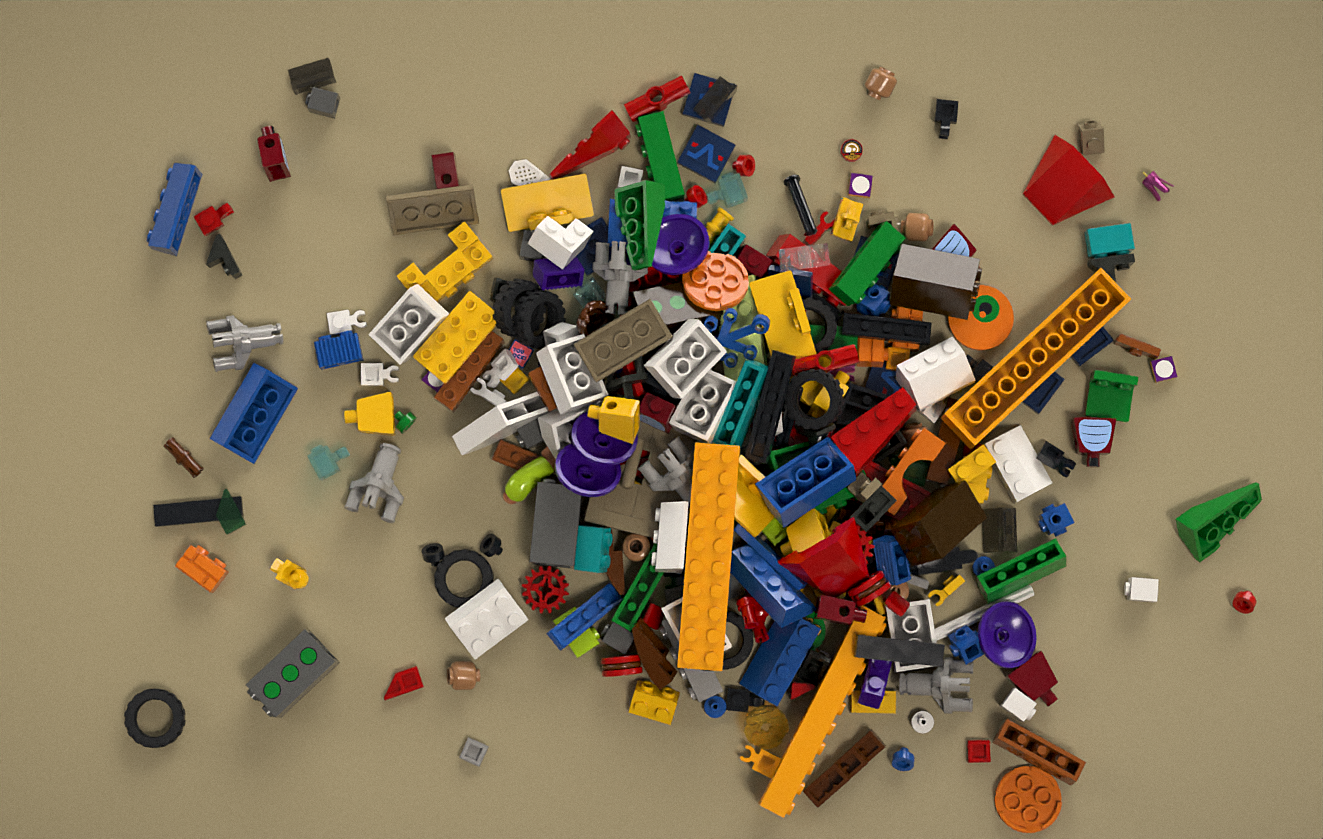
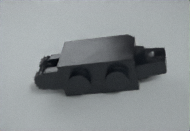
[908,546,978,576]

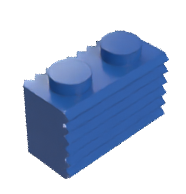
[314,330,364,370]
[873,535,912,585]

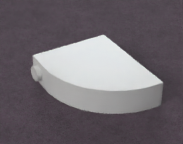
[452,392,558,455]

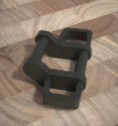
[599,321,648,399]

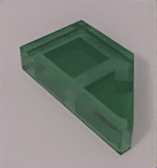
[889,454,930,486]
[216,489,247,535]

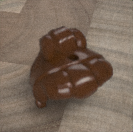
[576,300,614,337]

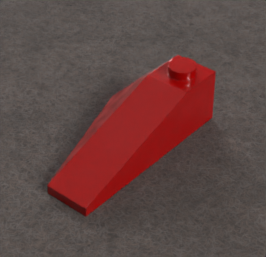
[549,110,630,179]

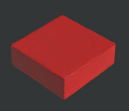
[967,740,991,763]

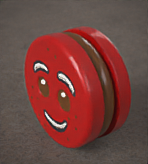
[847,570,891,607]
[601,654,643,677]

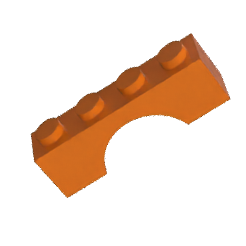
[881,428,946,516]

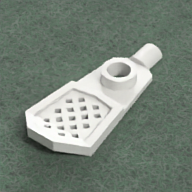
[509,159,551,186]

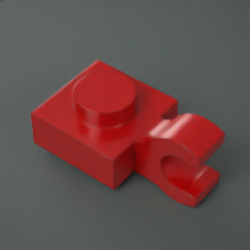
[194,203,234,236]
[803,211,835,248]

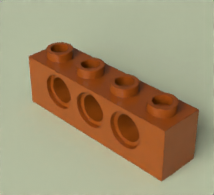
[434,331,505,413]
[992,719,1086,786]

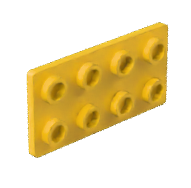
[501,173,594,232]
[749,270,816,359]
[413,291,496,384]
[691,455,774,537]

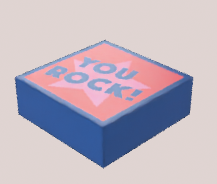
[509,339,534,370]

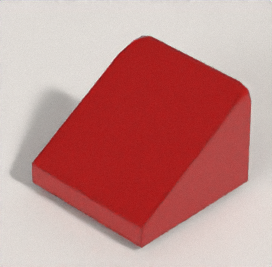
[883,591,910,617]
[643,603,664,630]
[790,682,814,700]

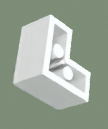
[528,216,593,270]

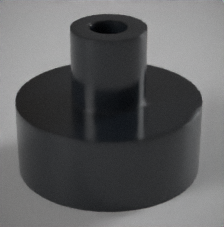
[479,534,503,557]
[421,543,445,567]

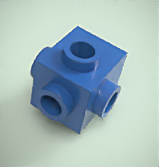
[857,284,890,317]
[1038,503,1075,537]
[948,625,984,665]

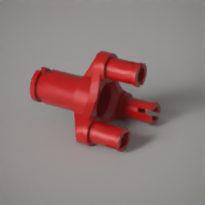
[736,589,769,643]

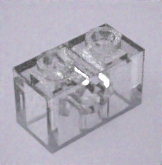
[778,243,830,271]

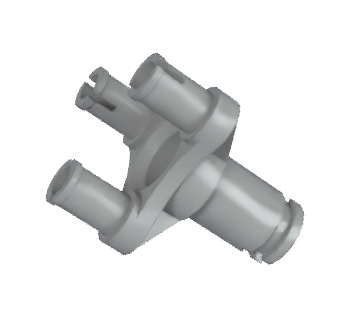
[592,241,648,315]
[206,315,283,372]
[638,436,694,508]
[344,443,404,523]
[899,657,974,714]

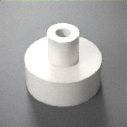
[911,711,934,733]

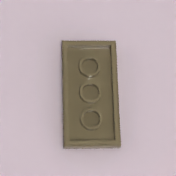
[386,184,479,235]
[574,299,673,383]

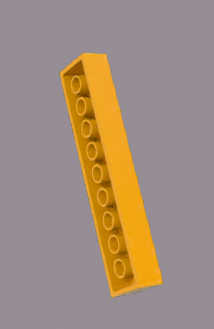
[941,268,1131,450]
[677,442,740,671]
[758,606,887,818]

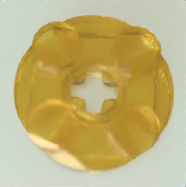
[744,705,789,749]

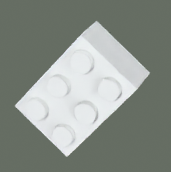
[368,284,449,365]
[644,319,727,399]
[536,334,608,415]
[669,370,736,444]
[445,579,529,659]
[885,599,937,673]

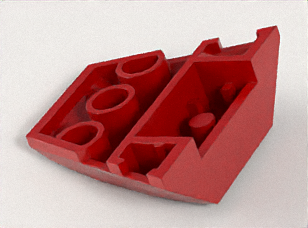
[1023,135,1115,226]
[778,517,870,598]

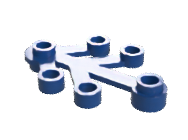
[704,308,770,368]

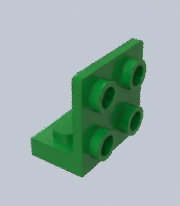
[1085,370,1139,423]

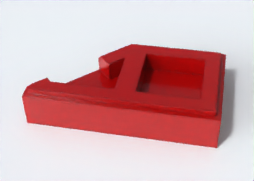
[384,666,424,701]

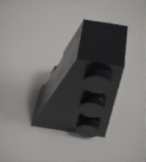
[835,383,906,428]

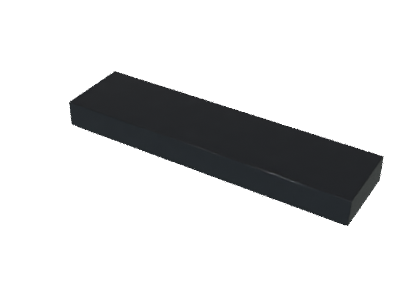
[842,313,932,346]
[153,496,244,527]
[854,634,945,667]

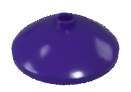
[652,214,710,275]
[571,411,638,466]
[555,443,621,497]
[978,601,1037,668]

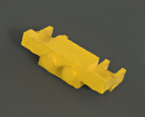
[397,221,493,303]

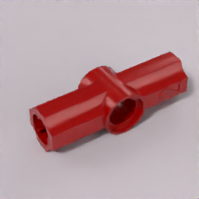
[624,75,691,122]
[792,344,859,376]

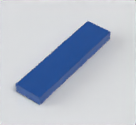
[734,524,808,590]
[546,583,623,651]

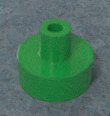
[394,411,417,434]

